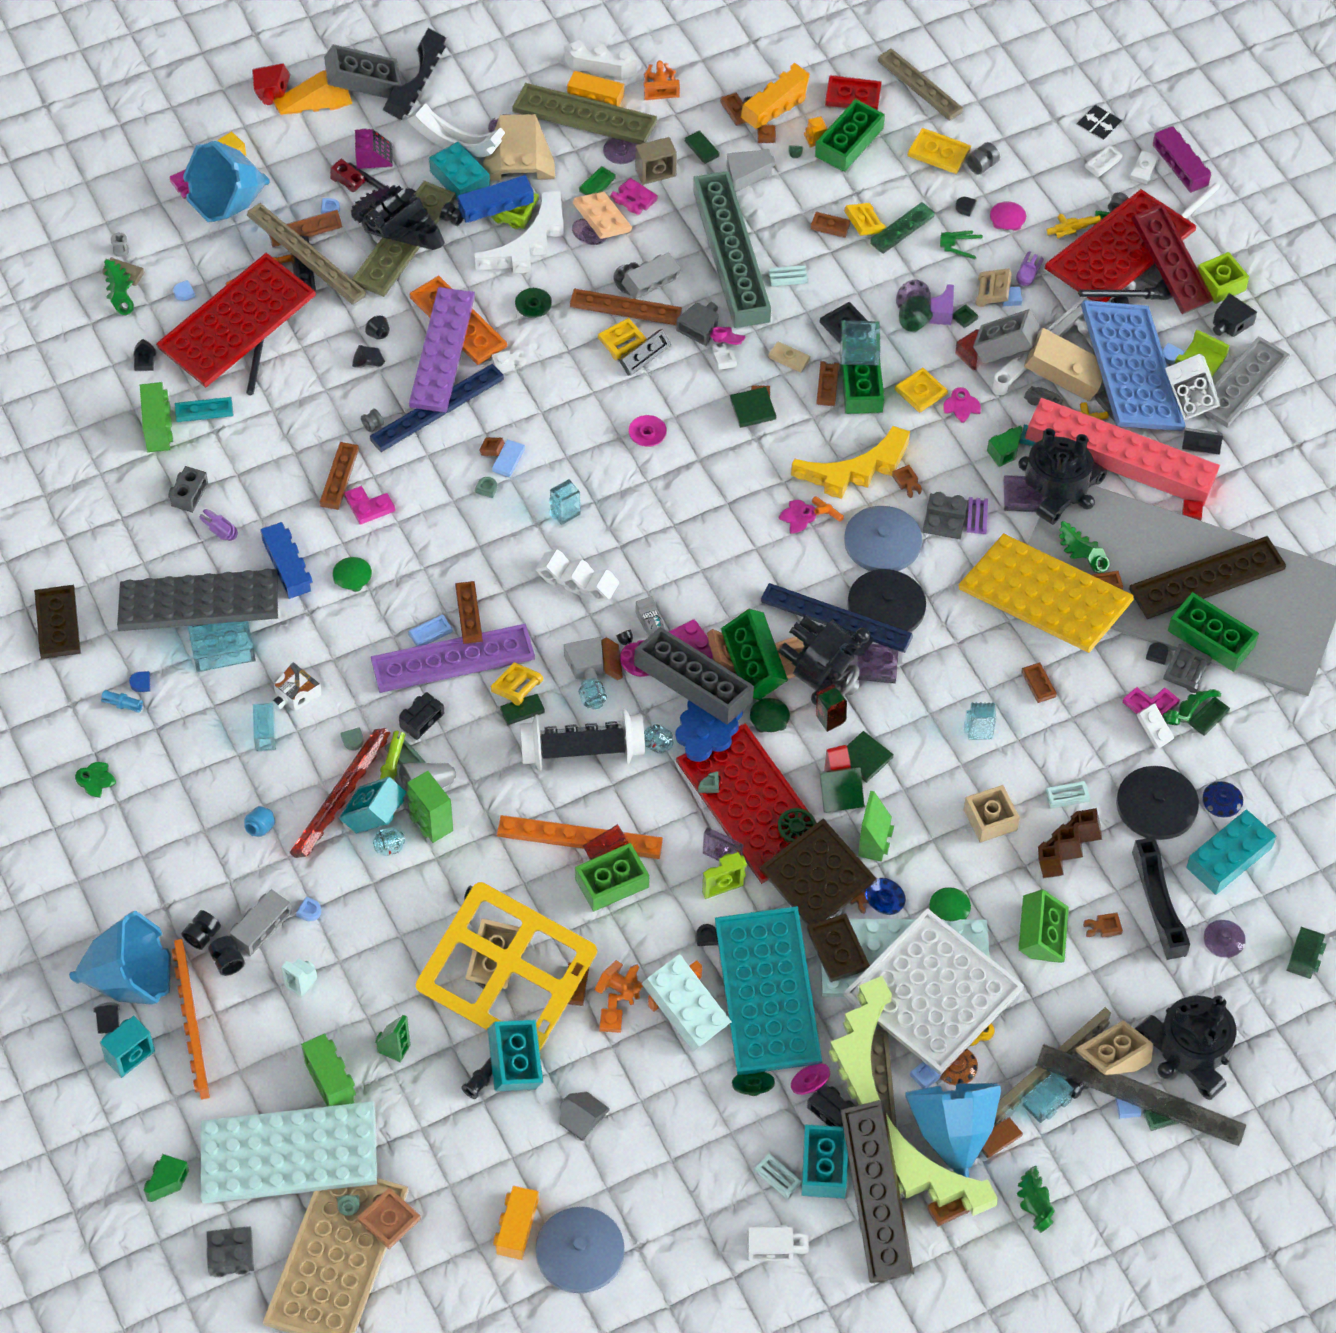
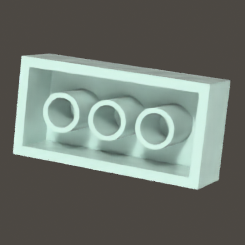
[641,954,731,1052]

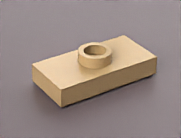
[768,342,810,373]

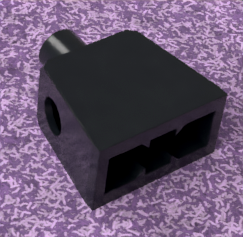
[1213,293,1257,337]

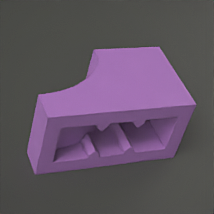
[926,284,954,325]

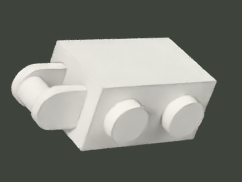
[748,1225,809,1261]

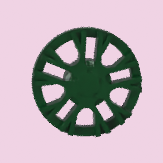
[778,808,816,843]

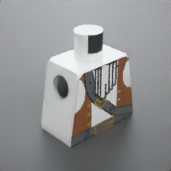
[271,662,321,710]

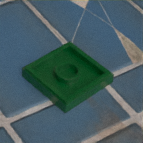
[730,387,776,428]
[847,731,894,783]
[819,766,865,813]

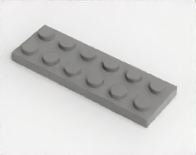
[1203,336,1290,427]

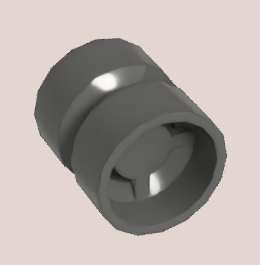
[966,142,1000,175]

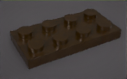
[34,585,81,659]

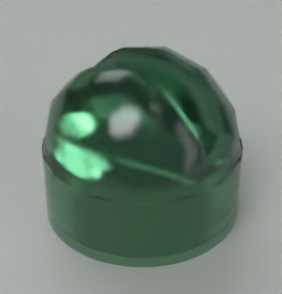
[788,145,803,159]

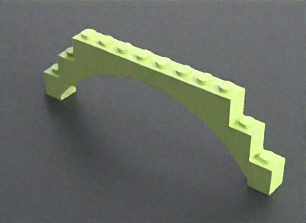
[829,976,998,1216]

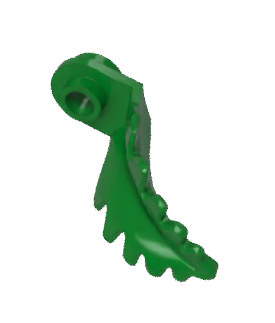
[104,259,134,315]
[1059,521,1109,573]
[1163,689,1221,725]
[1017,1166,1055,1233]

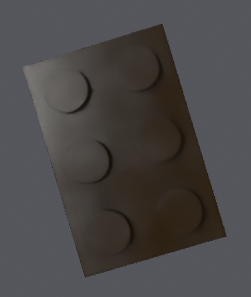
[807,913,870,983]

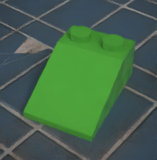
[858,791,894,862]

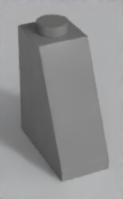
[726,149,775,192]

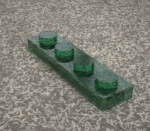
[870,202,935,254]

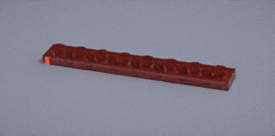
[289,728,391,858]

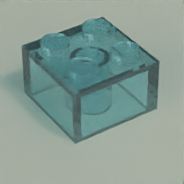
[841,321,880,365]

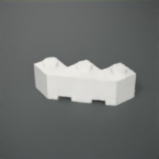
[565,39,637,81]
[535,549,619,602]

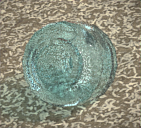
[578,678,607,709]
[644,724,674,754]
[373,827,405,856]

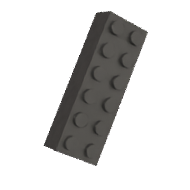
[634,627,754,725]

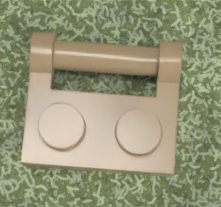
[975,268,1011,307]

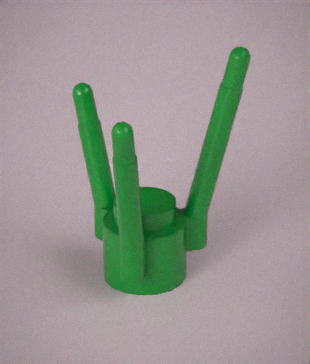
[940,230,983,259]

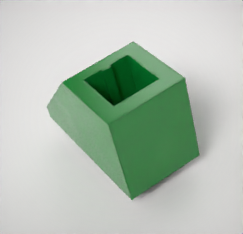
[987,425,1023,467]
[144,1154,189,1202]

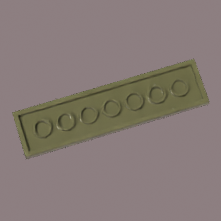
[512,83,657,144]
[352,181,456,297]

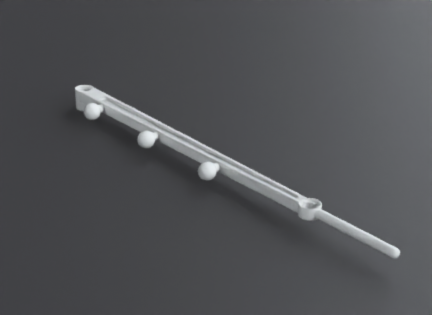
[992,183,1219,396]

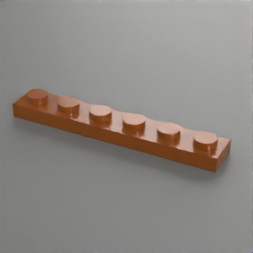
[570,288,682,326]

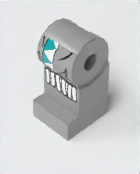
[636,596,665,636]

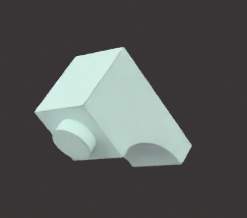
[281,958,317,997]

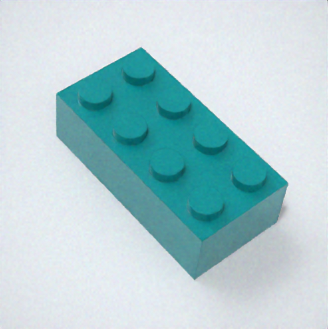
[1186,809,1276,895]

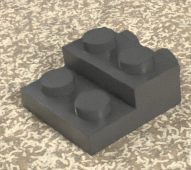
[922,492,968,540]
[206,1226,254,1277]

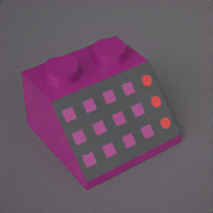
[355,129,393,169]

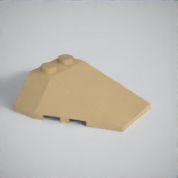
[483,114,555,180]

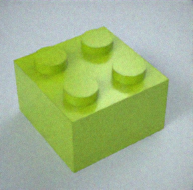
[1197,252,1249,304]

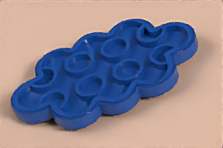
[675,700,743,762]

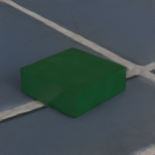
[952,304,978,328]

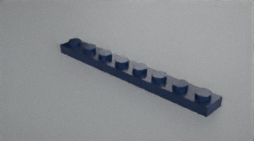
[370,363,504,452]
[761,583,913,653]

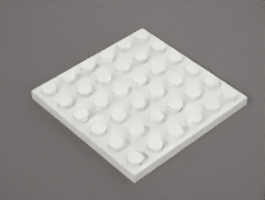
[844,908,1024,1075]

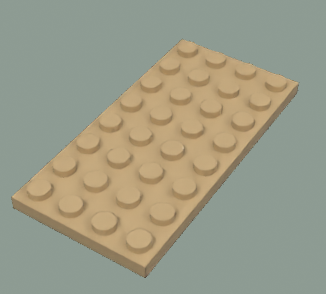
[263,1178,408,1333]

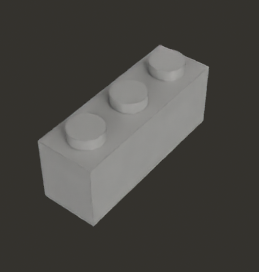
[622,252,681,299]
[230,889,292,956]

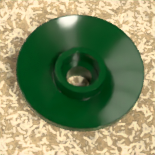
[515,288,552,318]
[732,1072,775,1096]

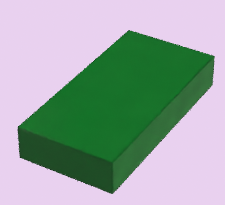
[579,166,616,195]

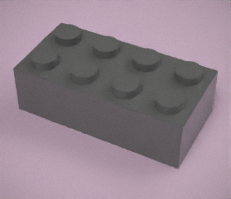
[324,44,401,99]

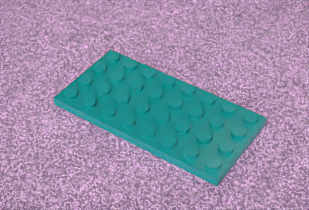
[715,906,822,1075]

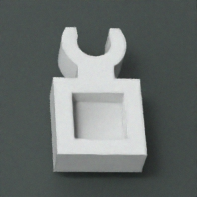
[713,342,737,370]
[491,350,526,372]

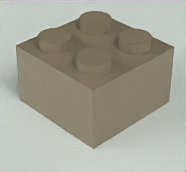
[635,137,677,185]

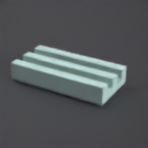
[769,265,808,287]
[1045,781,1090,809]
[754,1154,802,1199]

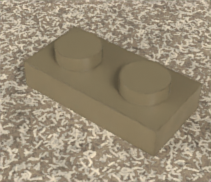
[102,257,144,286]

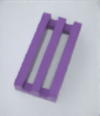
[967,497,988,534]

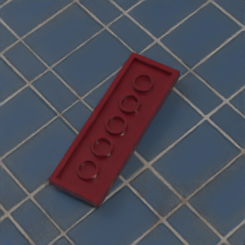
[1131,204,1214,315]

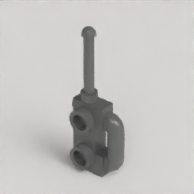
[1024,386,1064,406]

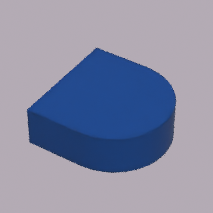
[129,671,150,692]

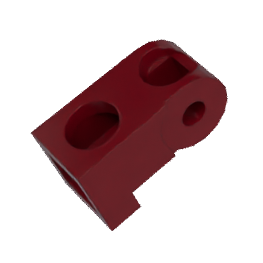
[330,158,365,192]

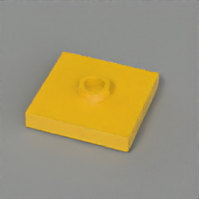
[895,368,948,413]

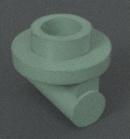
[337,1195,360,1216]

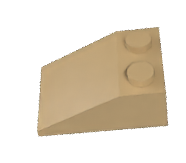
[465,919,520,989]
[1076,1020,1153,1075]

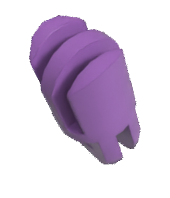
[1016,251,1044,286]
[200,509,238,541]

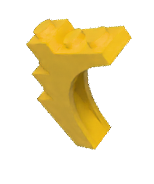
[791,426,910,499]

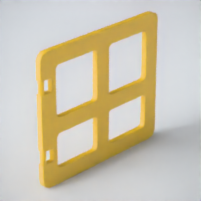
[415,882,597,1051]

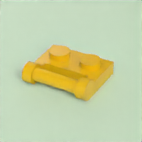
[844,203,888,236]
[598,318,646,360]
[491,662,544,706]

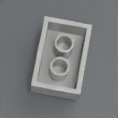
[973,309,1040,364]

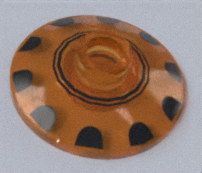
[940,1049,978,1086]

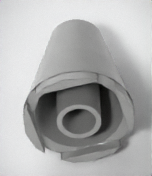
[397,763,456,803]

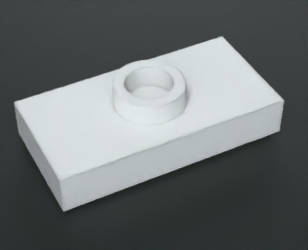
[1085,145,1123,177]
[1130,151,1159,184]

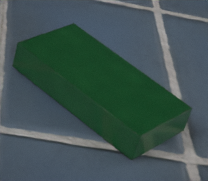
[685,130,719,164]
[500,694,545,725]
[1189,697,1230,736]

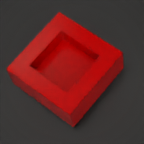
[1182,500,1203,521]

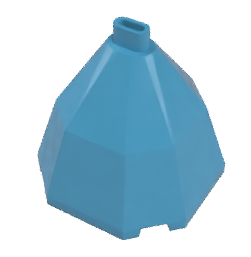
[183,141,270,222]
[69,910,171,1005]
[905,1083,1001,1178]

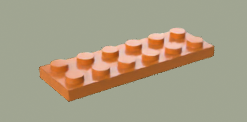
[409,275,507,365]

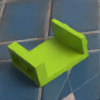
[1175,329,1230,377]

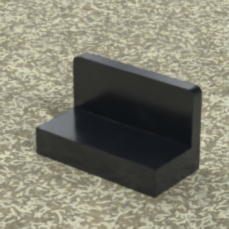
[1182,428,1223,455]

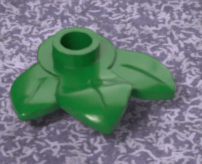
[75,762,116,798]

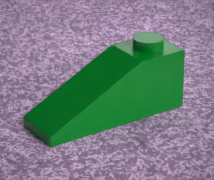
[375,1015,411,1063]

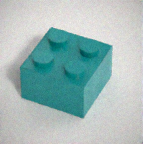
[100,1016,155,1078]

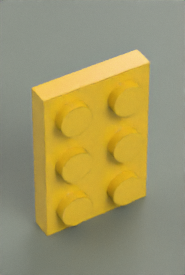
[908,128,971,174]

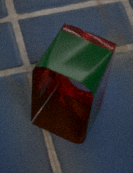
[816,684,847,732]

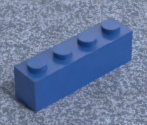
[457,175,534,223]
[260,522,313,599]

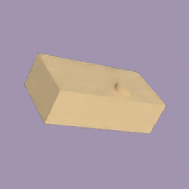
[1024,328,1103,401]

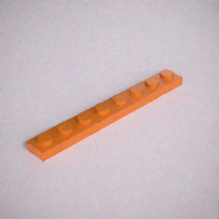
[497,815,663,859]
[171,939,210,1100]

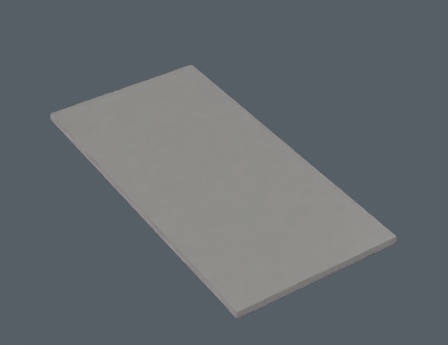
[1028,485,1336,696]

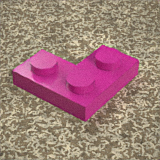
[344,486,395,525]
[1122,687,1180,717]

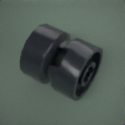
[181,910,221,950]
[208,936,245,976]

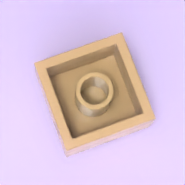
[963,785,1020,843]

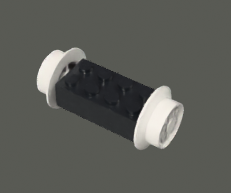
[520,708,645,771]

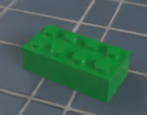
[815,99,885,172]
[840,340,884,414]
[1167,592,1259,672]
[720,609,788,700]

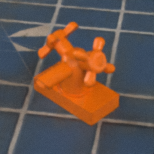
[644,60,680,100]
[594,960,643,1005]

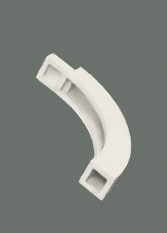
[407,104,505,157]

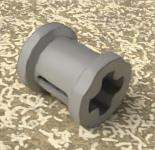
[110,233,129,257]

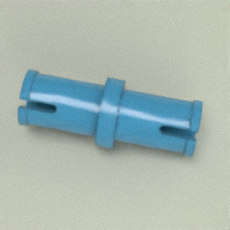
[101,690,143,713]

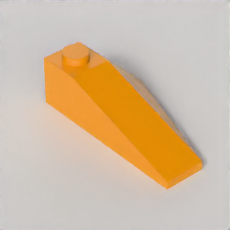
[273,70,352,115]

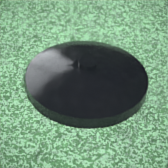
[847,569,926,633]
[1116,766,1199,840]

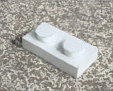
[1136,704,1174,749]

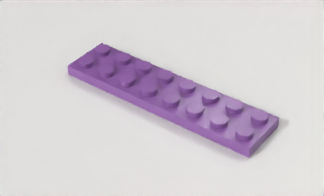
[409,287,475,413]
[371,623,535,693]

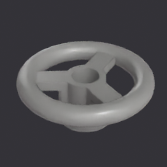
[830,664,859,695]

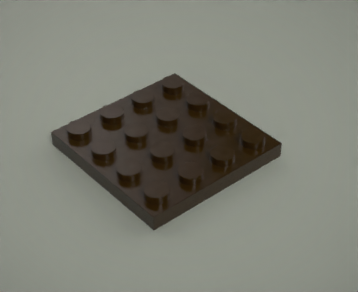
[760,818,877,925]

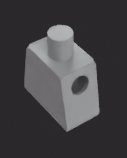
[564,637,603,685]

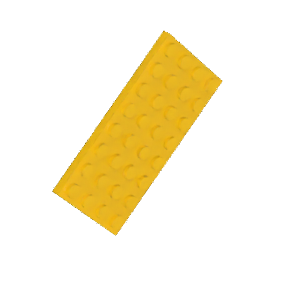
[958,533,1134,653]

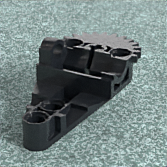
[351,185,445,250]

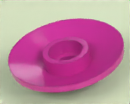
[629,415,667,447]
[791,1063,831,1095]

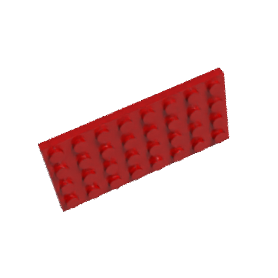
[1045,189,1197,302]
[156,252,316,388]
[676,723,817,884]

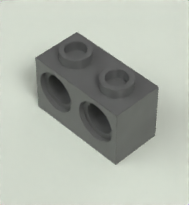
[168,466,208,513]

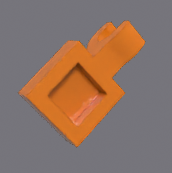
[600,993,623,1033]

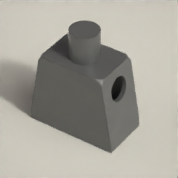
[676,302,719,346]

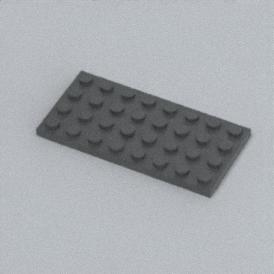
[117,569,278,631]

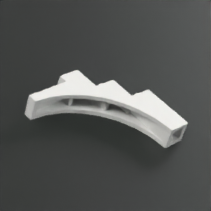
[475,191,564,273]

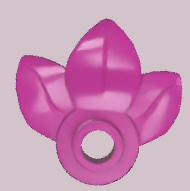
[710,327,746,345]
[943,387,981,423]
[779,500,817,534]

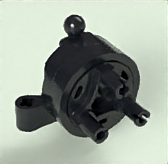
[1018,428,1107,525]
[778,615,874,706]
[1135,995,1237,1100]

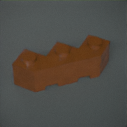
[1038,808,1102,878]

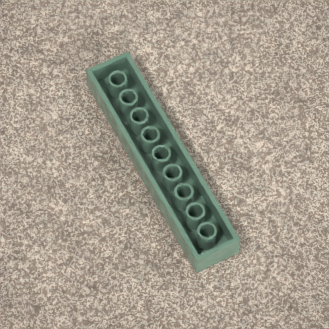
[693,171,771,328]

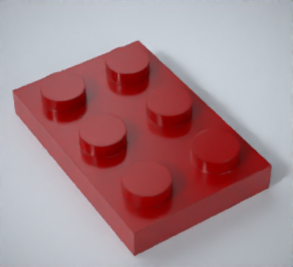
[825,75,882,110]

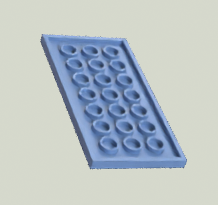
[1081,300,1186,431]

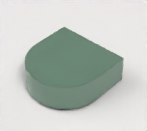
[475,477,497,498]
[340,727,364,750]

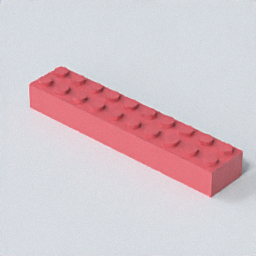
[1025,398,1220,507]

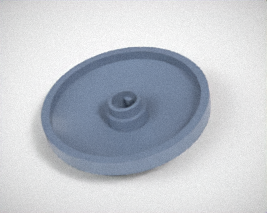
[844,506,922,571]
[536,1207,624,1293]

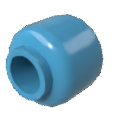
[244,806,275,837]

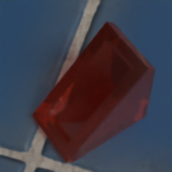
[955,329,979,370]

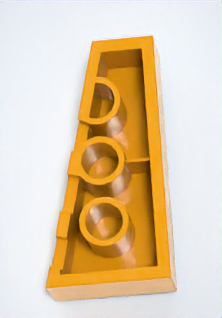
[741,62,810,129]

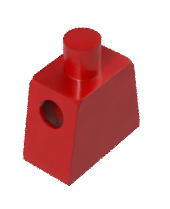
[252,63,290,105]

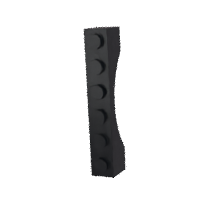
[383,28,446,120]
[1132,837,1190,960]

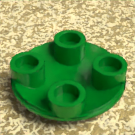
[333,557,372,592]
[929,887,971,921]

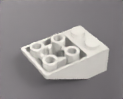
[1165,354,1220,420]

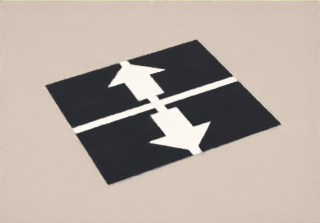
[1076,105,1123,140]

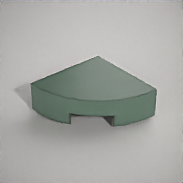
[698,772,719,793]

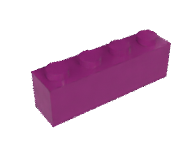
[1152,126,1211,193]

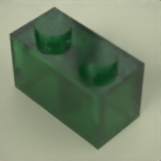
[1286,927,1327,979]

